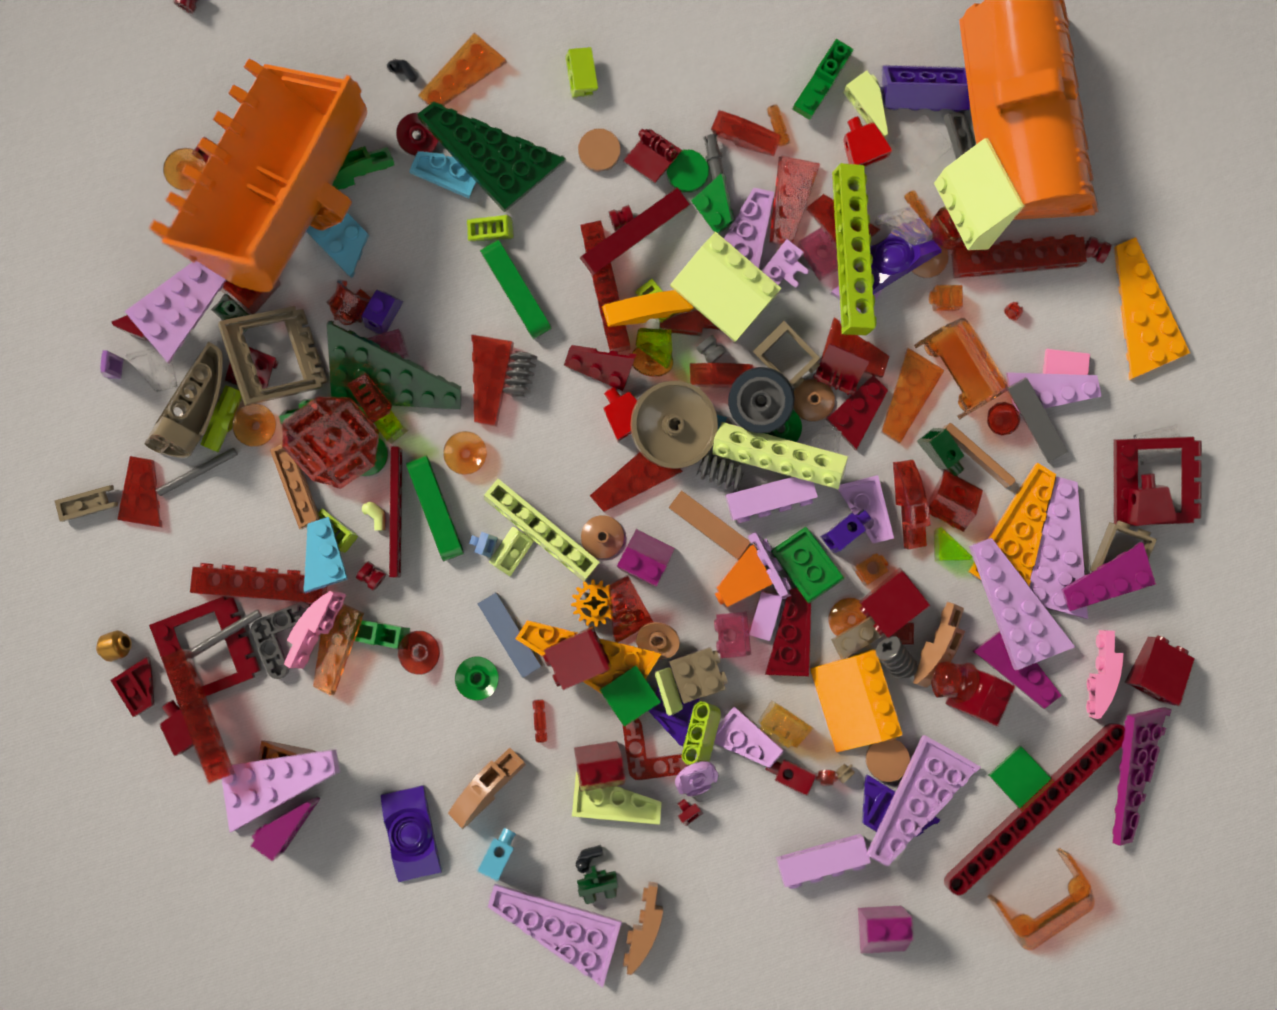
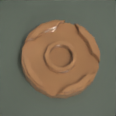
[578,129,620,172]
[865,738,910,782]

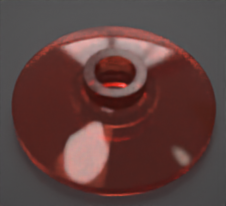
[398,631,440,675]

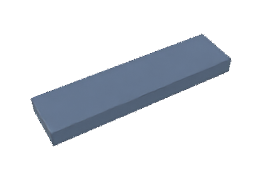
[478,592,541,678]

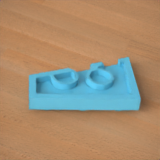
[410,151,476,199]
[304,517,348,593]

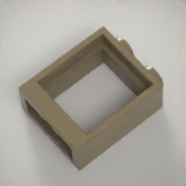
[753,321,821,389]
[1090,521,1157,572]

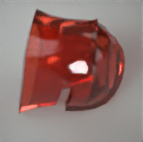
[326,280,371,326]
[931,662,980,703]

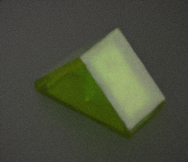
[635,328,672,369]
[371,405,408,444]
[934,527,973,561]

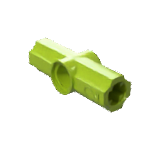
[200,385,242,453]

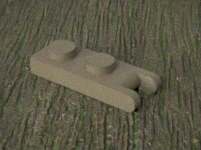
[55,485,119,522]
[831,616,885,659]

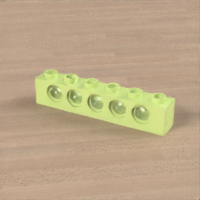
[712,422,848,489]
[484,479,599,582]

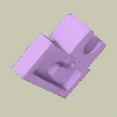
[762,239,810,288]

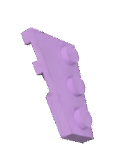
[748,532,792,599]

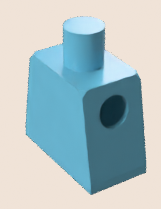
[478,828,516,881]

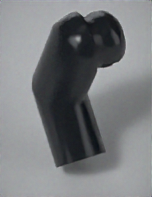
[387,59,418,83]
[576,845,604,873]

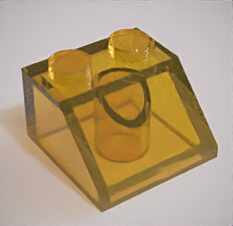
[758,700,813,748]

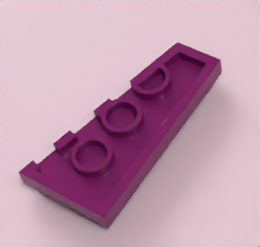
[1062,542,1156,611]
[972,631,1062,709]

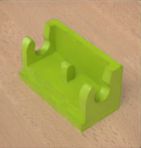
[565,47,598,98]

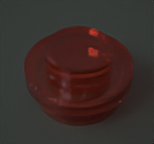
[816,770,838,786]

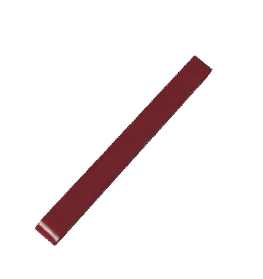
[944,723,1125,896]

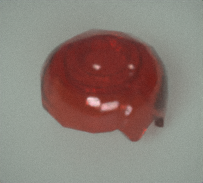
[987,402,1020,436]

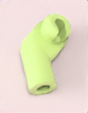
[362,502,385,531]

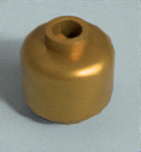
[96,630,132,662]

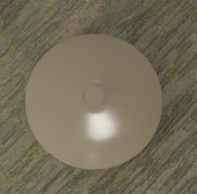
[631,381,718,469]

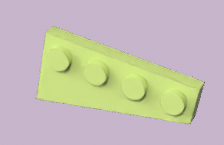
[572,772,662,825]

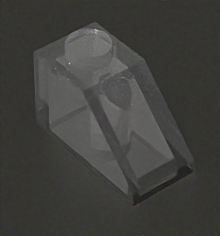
[801,426,842,454]

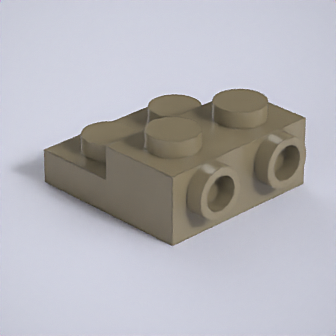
[669,647,728,703]

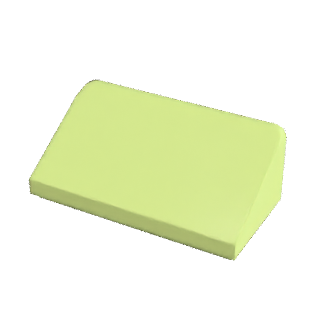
[489,527,534,576]
[655,667,683,715]

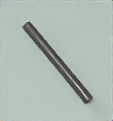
[156,448,238,496]
[181,609,262,662]

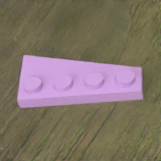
[1006,372,1101,415]

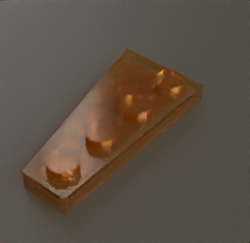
[418,32,507,106]
[881,348,945,443]
[313,603,364,695]

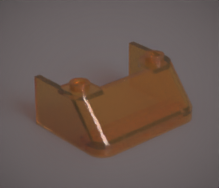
[914,318,1008,420]
[987,848,1095,950]

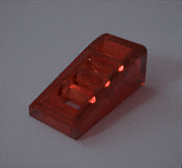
[348,373,392,423]

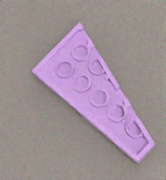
[724,188,774,268]
[125,261,226,364]
[1030,476,1088,619]
[969,538,1075,670]
[866,736,981,866]
[220,749,340,832]
[488,884,622,988]

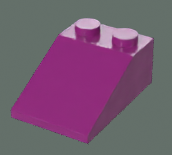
[250,796,321,861]

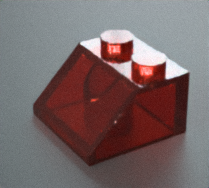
[925,470,983,532]

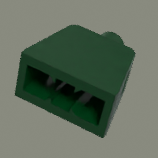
[917,428,964,476]

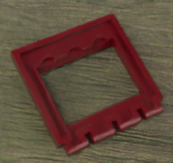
[1114,436,1202,526]
[149,596,261,707]

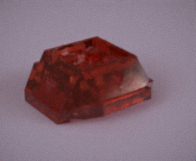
[282,396,380,489]

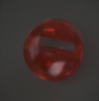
[1004,302,1023,321]

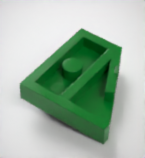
[691,174,734,234]

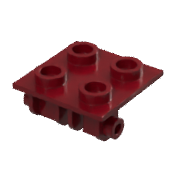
[623,129,682,183]
[813,344,869,395]
[225,346,279,389]

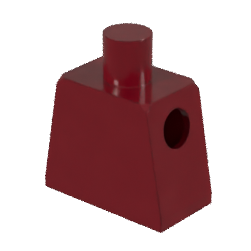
[1127,473,1177,526]
[160,700,215,756]
[765,759,817,796]

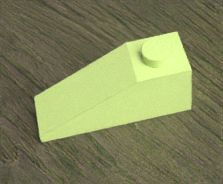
[843,71,888,138]

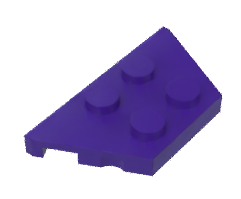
[649,669,700,746]
[862,774,941,842]

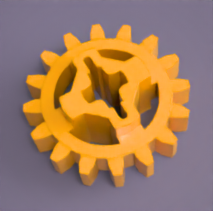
[571,579,618,627]

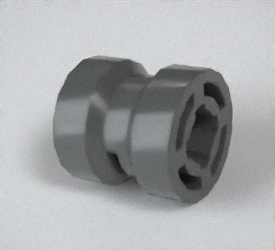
[696,335,726,365]

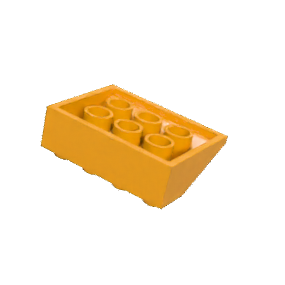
[810,649,903,752]

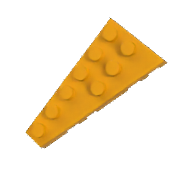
[1114,237,1190,380]
[967,463,1056,587]
[516,620,661,694]

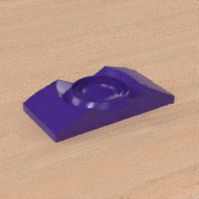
[854,222,942,295]
[380,785,442,882]

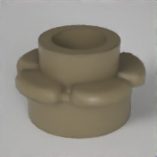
[835,764,855,784]

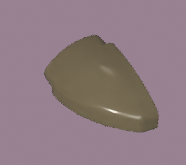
[144,342,223,458]

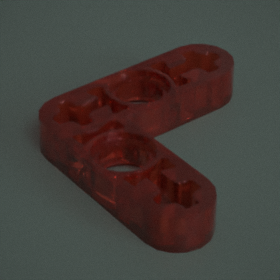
[623,718,689,780]

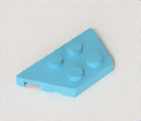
[306,213,369,278]

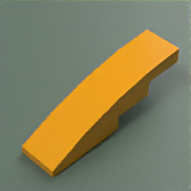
[602,290,694,327]

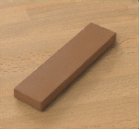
[943,423,1016,488]
[270,441,320,530]
[669,490,751,560]

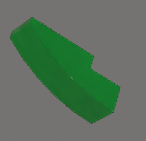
[338,616,410,650]

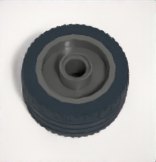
[728,367,794,434]

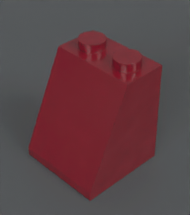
[859,567,930,638]
[543,626,612,690]
[1124,635,1195,706]
[945,664,1016,727]
[574,741,626,792]

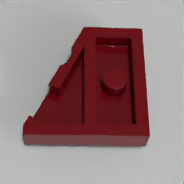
[110,657,155,717]

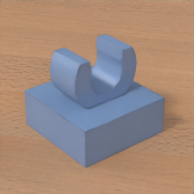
[469,532,498,558]

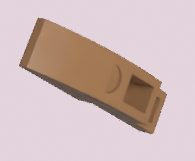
[913,602,965,688]
[448,748,526,829]
[623,882,663,975]

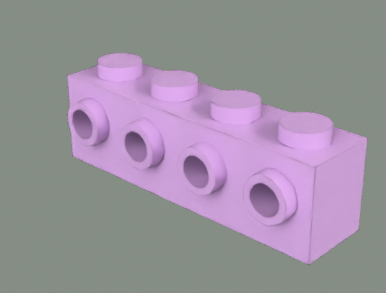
[725,477,818,524]
[776,834,871,889]

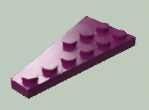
[1112,707,1172,846]

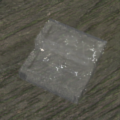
[891,114,952,175]

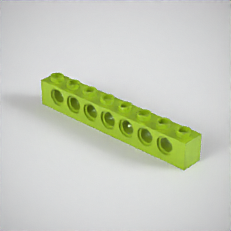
[832,163,877,336]

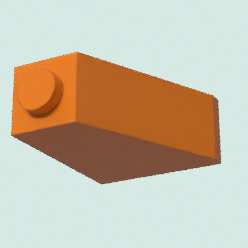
[715,545,773,607]

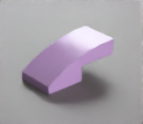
[749,590,782,641]

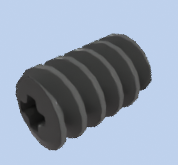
[503,351,538,398]
[696,453,744,492]
[875,636,918,678]

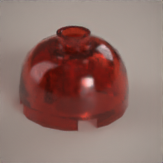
[929,206,965,250]

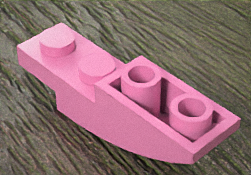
[284,591,346,669]
[1086,630,1123,719]

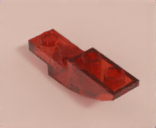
[893,459,931,549]

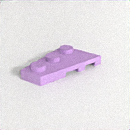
[838,475,894,543]
[714,707,784,768]

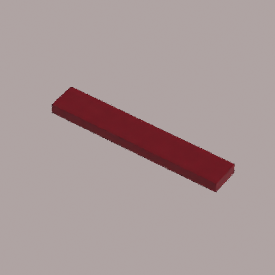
[580,187,690,276]
[389,446,403,578]

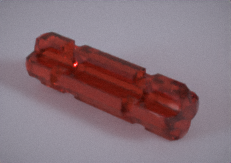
[532,699,547,743]

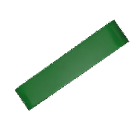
[480,240,552,340]
[406,455,464,562]

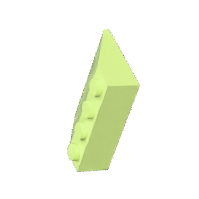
[934,138,1024,250]
[670,231,781,342]

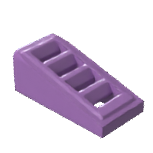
[100,350,123,379]

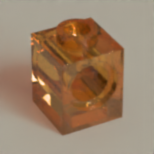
[929,285,963,311]
[852,553,889,586]

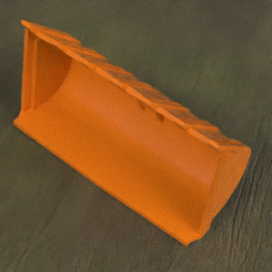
[959,0,1099,220]
[148,59,368,292]

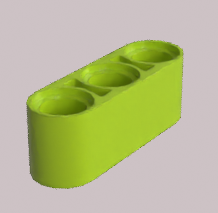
[682,702,721,765]

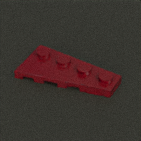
[765,588,811,677]

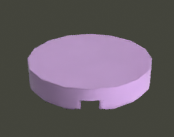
[675,761,719,796]

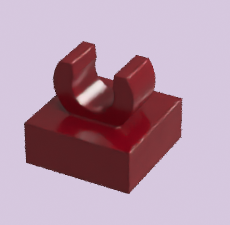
[678,799,704,826]

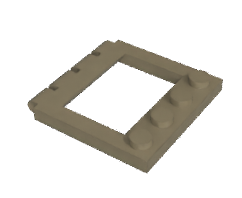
[218,306,328,406]

